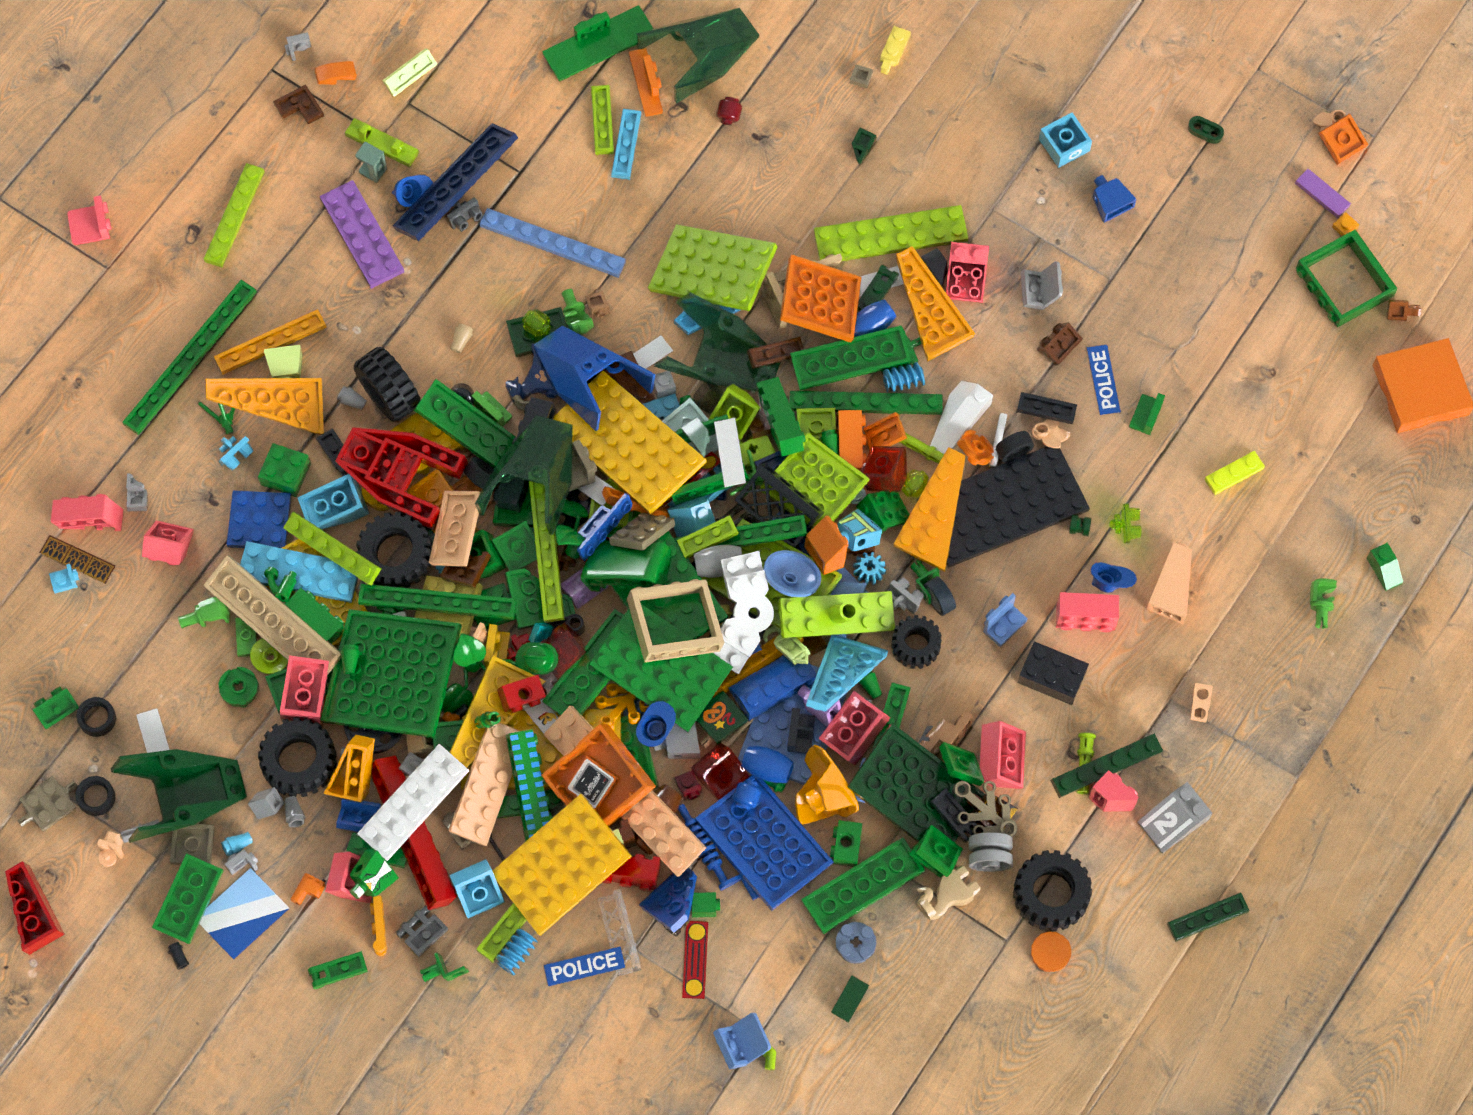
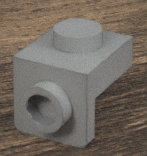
[225,850,258,875]

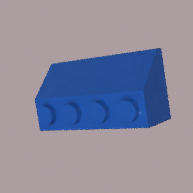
[728,656,817,721]

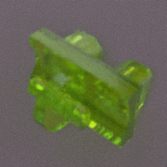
[1109,504,1142,543]

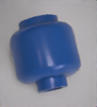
[732,780,762,811]

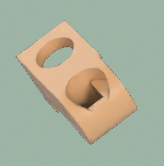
[1190,683,1213,723]

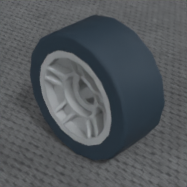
[924,577,956,616]

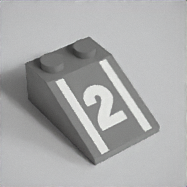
[1138,782,1212,853]

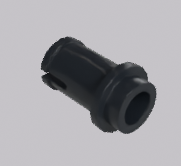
[168,942,189,970]

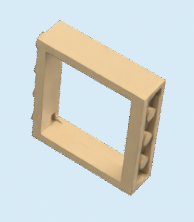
[627,579,724,662]

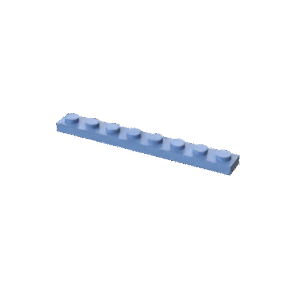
[480,208,626,278]

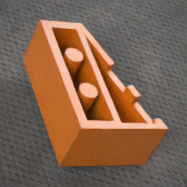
[837,410,867,469]

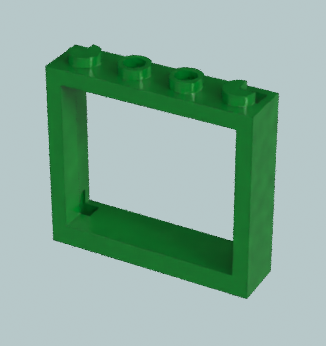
[1296,229,1398,327]
[671,414,749,505]

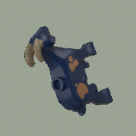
[505,343,560,410]

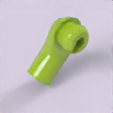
[762,1046,776,1070]

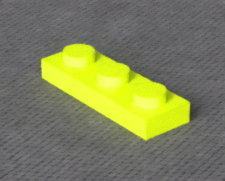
[1205,451,1265,495]

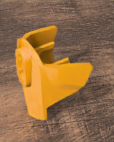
[795,745,859,825]

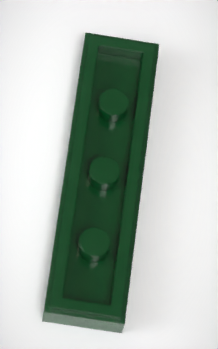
[1167,892,1250,942]

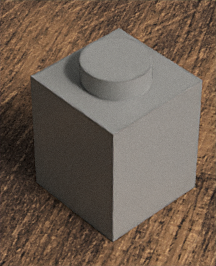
[653,370,676,399]

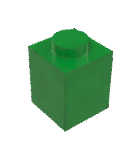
[692,892,720,918]

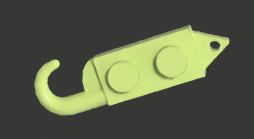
[763,625,810,665]

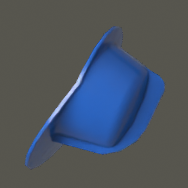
[392,175,433,207]
[1091,562,1137,593]
[636,701,676,747]

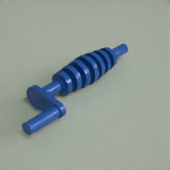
[678,804,759,900]

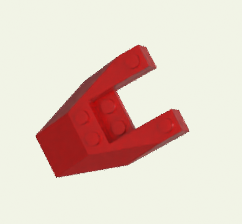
[335,427,468,530]

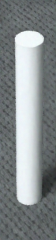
[989,413,1007,468]

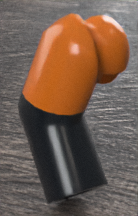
[442,703,469,722]

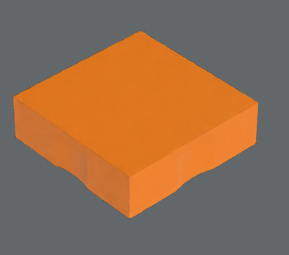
[1372,338,1473,433]
[541,724,656,827]

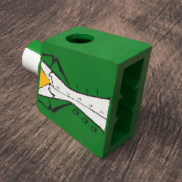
[350,849,399,899]

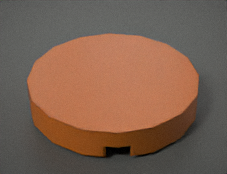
[1031,931,1071,972]

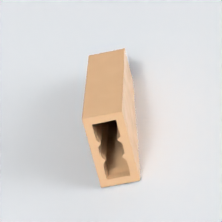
[1146,543,1192,624]

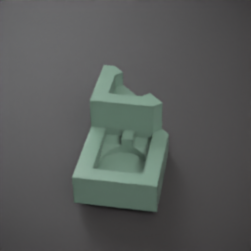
[681,418,710,456]

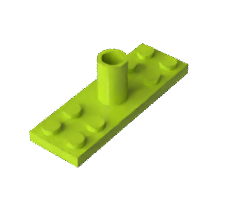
[778,591,895,639]

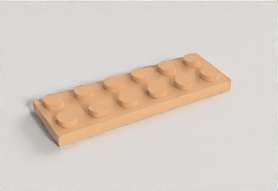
[448,723,520,846]

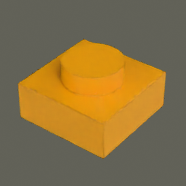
[1332,213,1360,236]

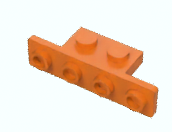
[629,48,663,117]

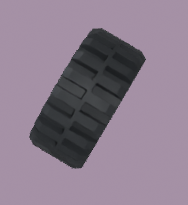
[354,347,420,422]
[356,512,433,588]
[258,717,337,797]
[1013,850,1092,931]

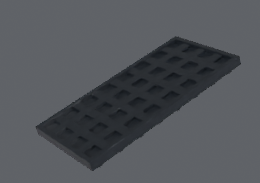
[916,446,1090,568]

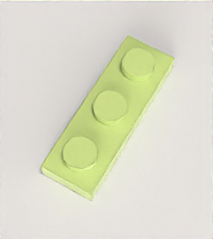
[382,48,437,97]

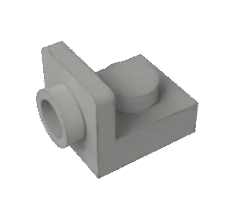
[285,32,311,61]

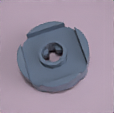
[836,922,876,964]

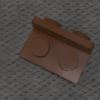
[1037,322,1083,365]

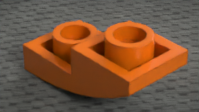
[314,61,357,85]

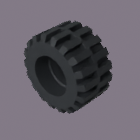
[891,615,942,669]

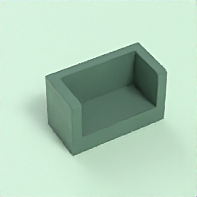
[355,142,387,183]

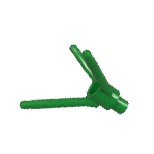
[198,402,235,435]

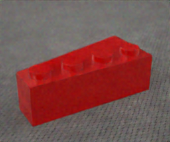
[602,854,661,892]
[5,861,65,955]

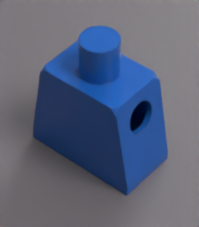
[1093,175,1136,223]

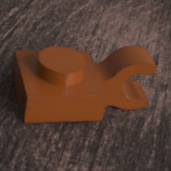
[1386,300,1421,321]

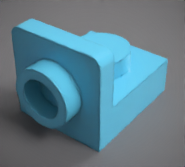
[49,564,79,594]

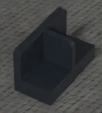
[787,708,815,754]

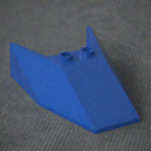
[534,326,656,431]

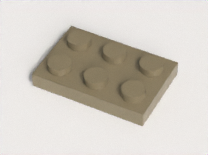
[609,513,675,550]

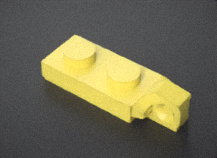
[880,26,911,75]

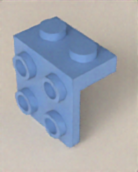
[713,1013,771,1070]

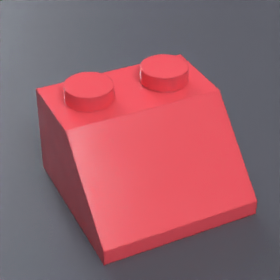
[142,520,194,565]
[325,852,372,903]

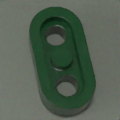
[1188,116,1224,144]

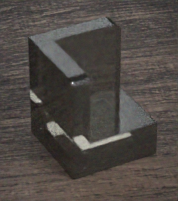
[693,379,723,414]

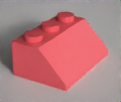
[819,691,890,765]
[980,721,1026,789]

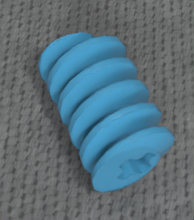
[883,362,925,393]
[496,929,538,975]

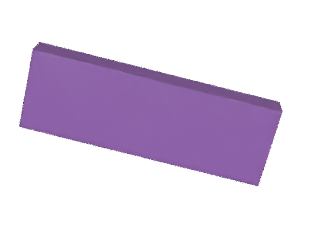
[1295,169,1351,218]

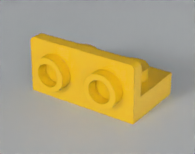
[484,624,510,668]

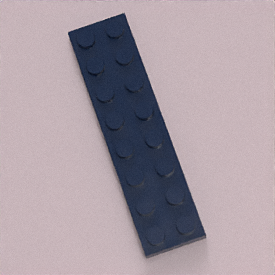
[392,123,518,241]

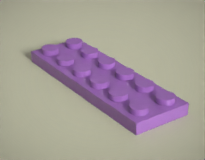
[320,180,404,288]

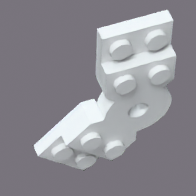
[714,551,774,674]

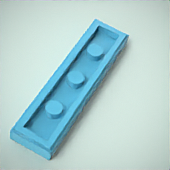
[611,109,641,180]

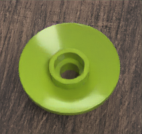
[250,638,288,674]

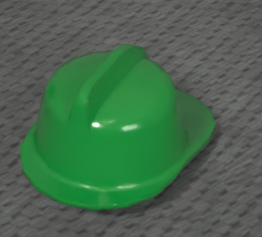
[516,642,558,675]

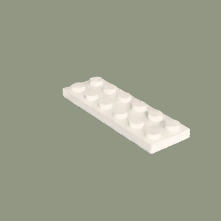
[357,744,469,861]

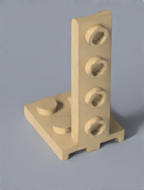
[761,254,842,329]

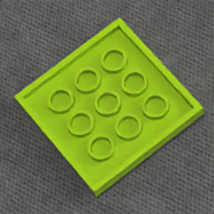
[760,433,869,529]

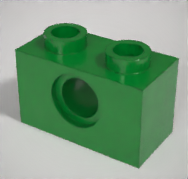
[830,820,863,867]

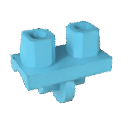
[218,436,253,471]

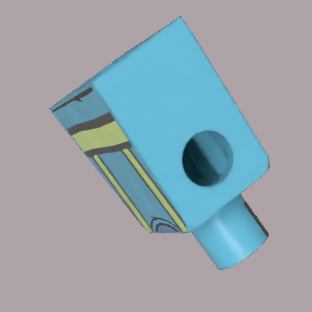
[838,509,882,551]

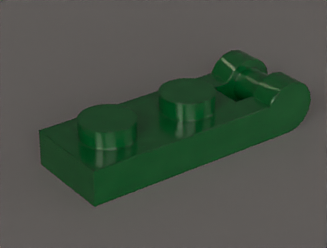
[858,264,899,311]

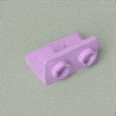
[561,568,608,609]

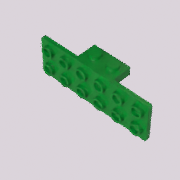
[542,5,656,81]

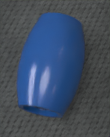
[854,299,896,337]
[741,746,794,783]

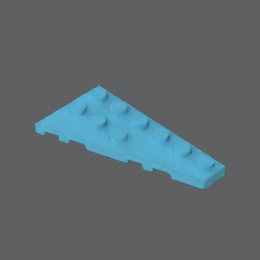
[806,635,888,712]

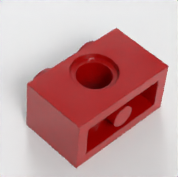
[497,675,546,713]

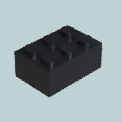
[1017,641,1089,705]

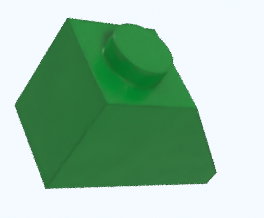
[1367,542,1403,591]

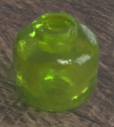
[522,309,551,337]
[900,469,929,498]

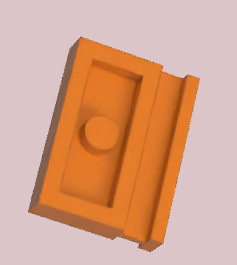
[863,412,907,454]

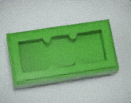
[235,618,257,657]

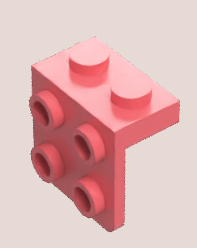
[67,195,112,245]

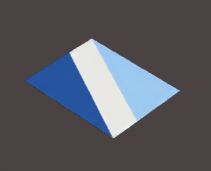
[199,868,289,959]

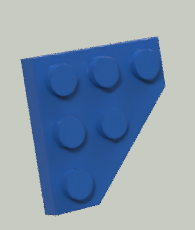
[639,868,697,933]

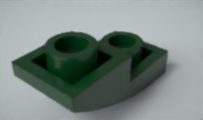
[831,975,869,1023]

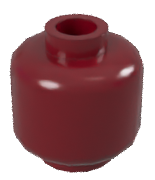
[716,97,742,125]

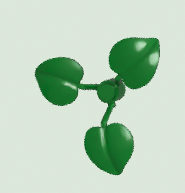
[555,499,622,559]
[441,633,517,713]

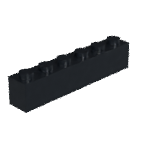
[493,397,556,513]

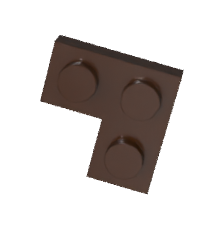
[273,84,324,124]

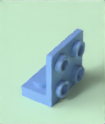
[983,593,1028,647]

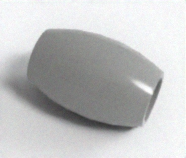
[694,545,742,578]

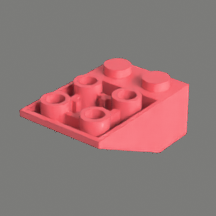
[946,241,989,303]

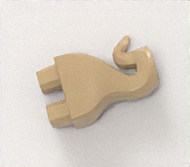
[917,865,981,920]

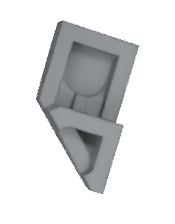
[126,473,148,512]

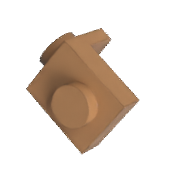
[585,291,610,319]

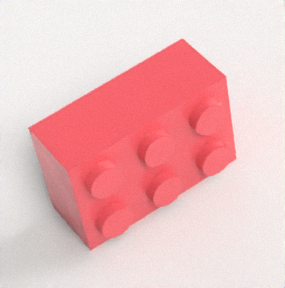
[1056,592,1119,632]

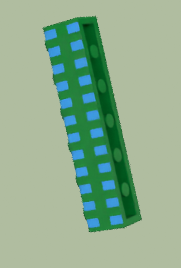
[505,729,553,842]

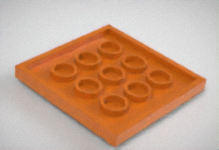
[780,254,861,342]

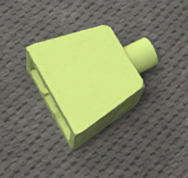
[264,345,302,378]

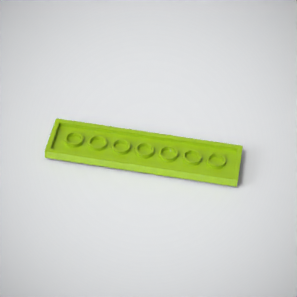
[814,205,968,261]

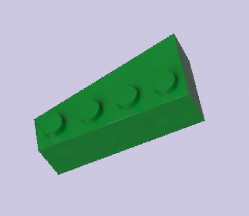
[756,377,806,456]

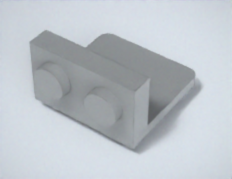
[1020,261,1063,310]

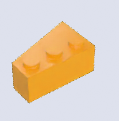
[323,735,375,802]

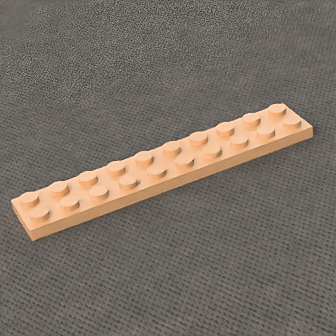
[543,706,707,876]

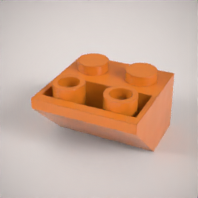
[804,515,848,575]

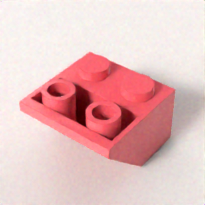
[1089,771,1139,812]

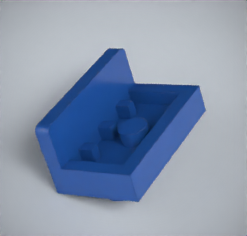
[336,798,381,832]

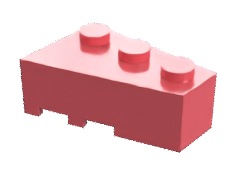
[51,494,124,531]

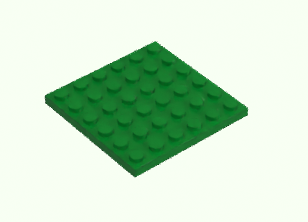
[320,609,462,738]

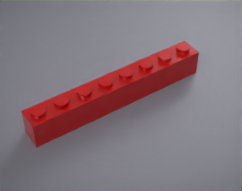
[371,755,457,910]

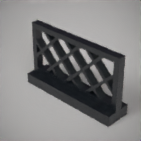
[735,463,825,548]

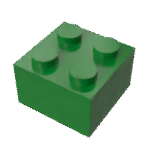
[258,443,311,497]

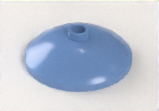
[763,550,821,597]

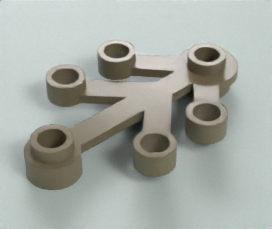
[953,781,1017,837]

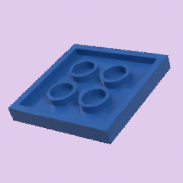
[227,490,291,548]

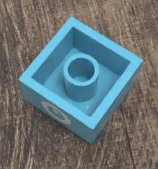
[1039,113,1092,168]

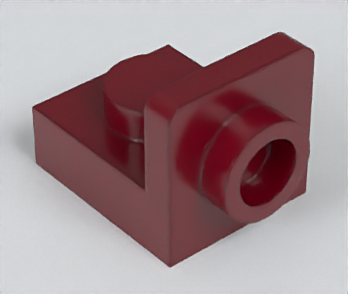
[674,770,702,800]

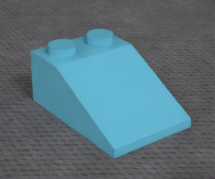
[297,474,369,529]

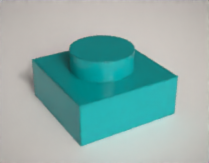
[529,623,554,644]

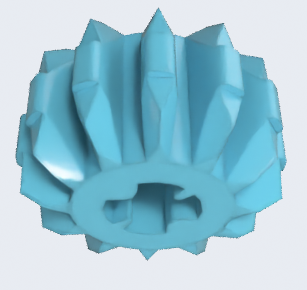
[853,552,886,585]

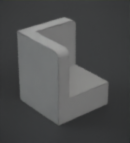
[248,787,285,819]

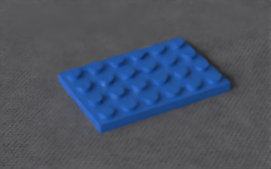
[695,775,834,911]

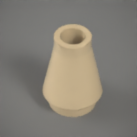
[451,324,473,353]

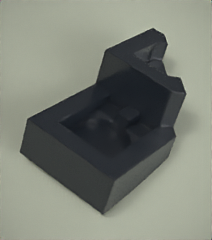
[921,248,948,286]

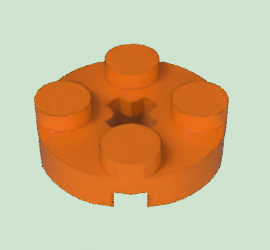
[957,430,994,465]

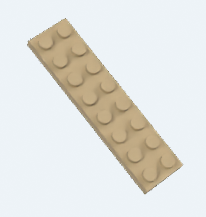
[203,555,341,675]

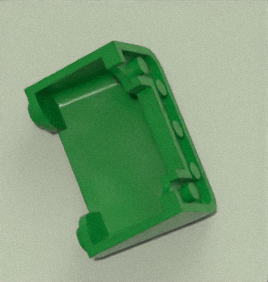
[581,539,672,592]

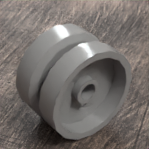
[969,833,1013,872]

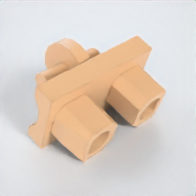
[97,831,124,867]

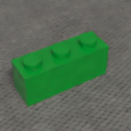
[284,588,344,644]

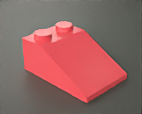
[280,655,329,724]

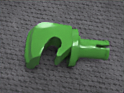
[561,289,594,335]
[1310,578,1337,629]
[178,596,230,629]

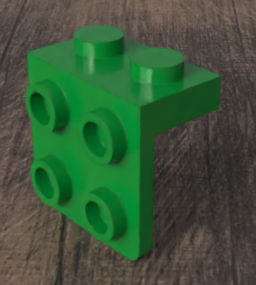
[856,489,910,535]

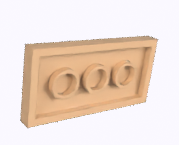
[429,491,483,566]

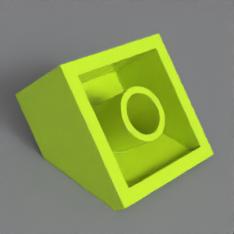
[709,384,760,440]

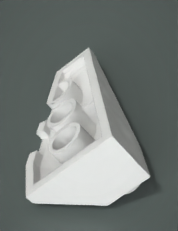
[930,381,993,454]

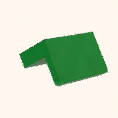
[1129,393,1165,435]

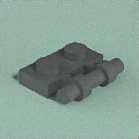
[395,905,448,957]

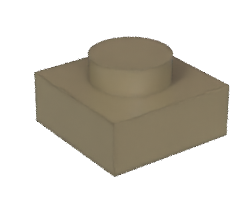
[850,64,873,88]

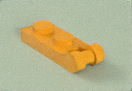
[370,896,387,956]

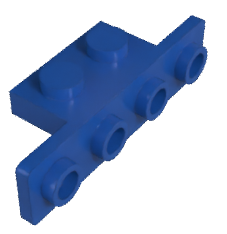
[577,493,633,561]

